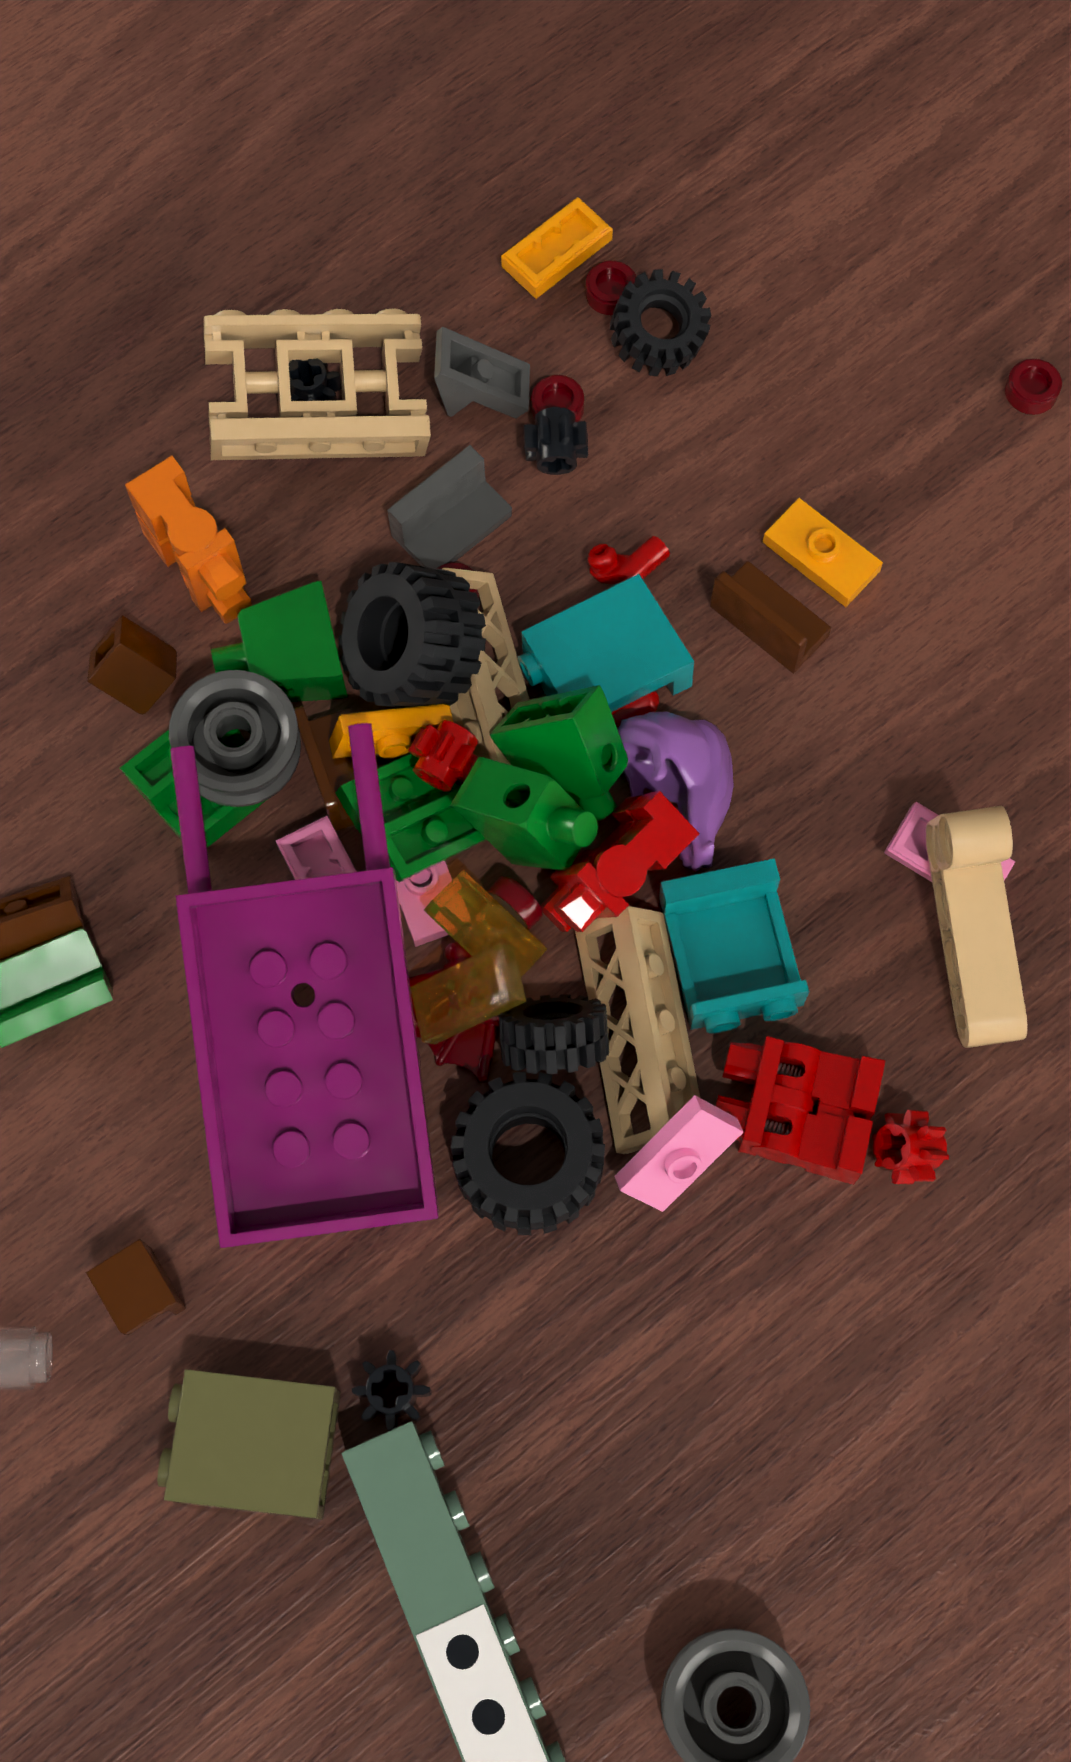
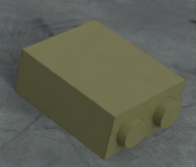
[157,1369,341,1520]

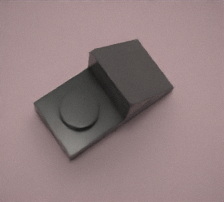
[434,327,530,419]

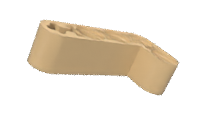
[926,806,1027,1048]

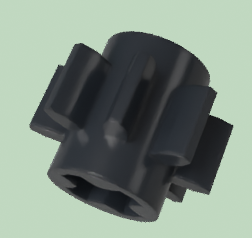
[276,358,342,402]
[523,407,588,475]
[352,1350,432,1431]

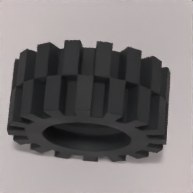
[610,269,711,377]
[498,994,609,1074]

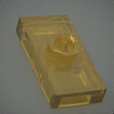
[424,870,547,991]
[410,943,526,1044]

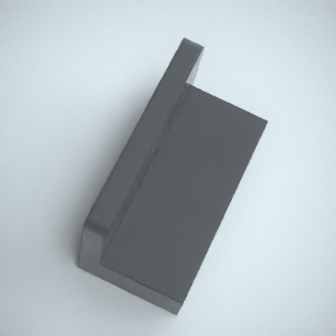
[387,445,512,568]

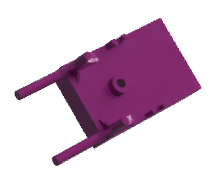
[170,723,439,1248]

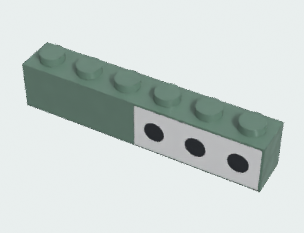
[341,1421,566,1762]

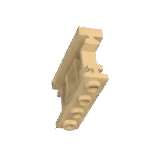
[204,309,431,460]

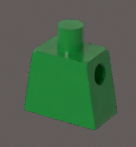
[211,581,348,702]
[489,685,628,821]
[451,757,598,870]

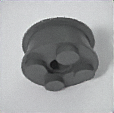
[169,670,301,807]
[661,1629,810,1762]

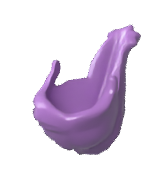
[618,712,734,871]

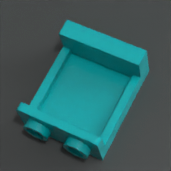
[518,574,694,712]
[658,858,809,1033]

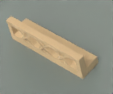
[442,568,530,765]
[575,906,700,1154]

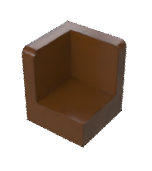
[87,615,177,715]
[86,1239,186,1335]

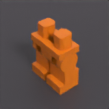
[125,456,252,624]

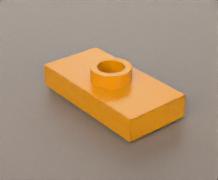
[501,197,613,299]
[762,498,883,608]
[329,704,453,759]

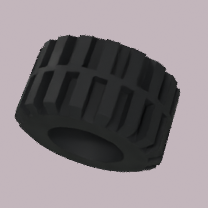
[339,562,486,708]
[451,1071,605,1235]

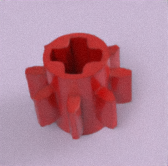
[408,720,479,792]
[872,1110,949,1184]

